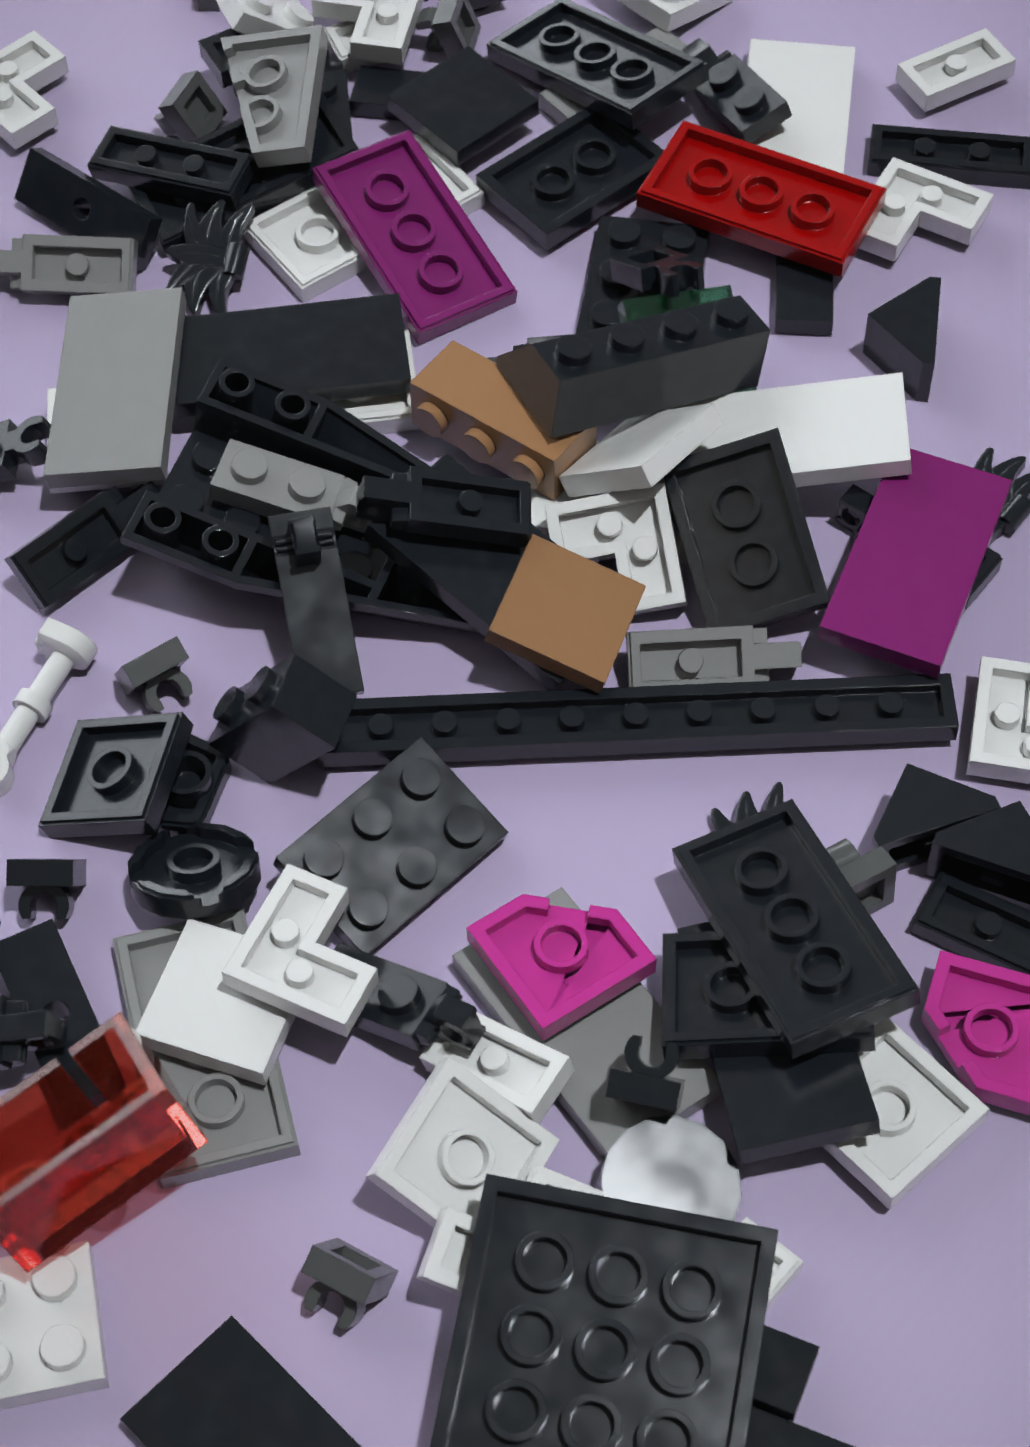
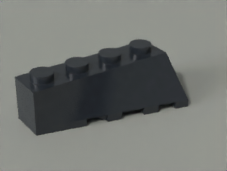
[496,295,770,438]

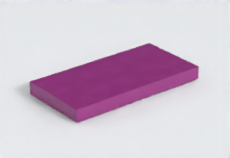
[312,130,518,345]
[817,448,1012,679]

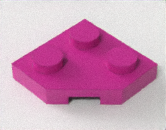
[466,894,657,1041]
[921,950,1030,1116]

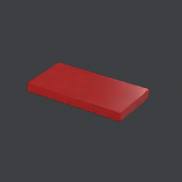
[636,120,887,278]

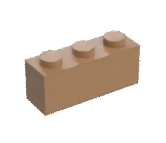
[409,340,597,501]

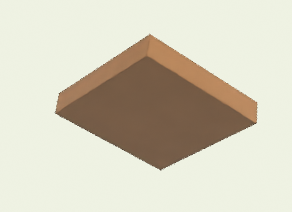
[484,534,646,694]

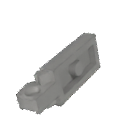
[0,234,138,296]
[209,439,372,533]
[626,625,802,687]

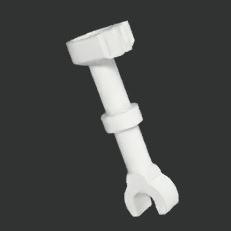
[0,617,98,797]

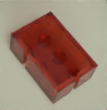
[0,1011,208,1273]

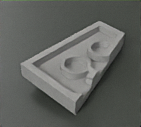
[221,25,328,168]

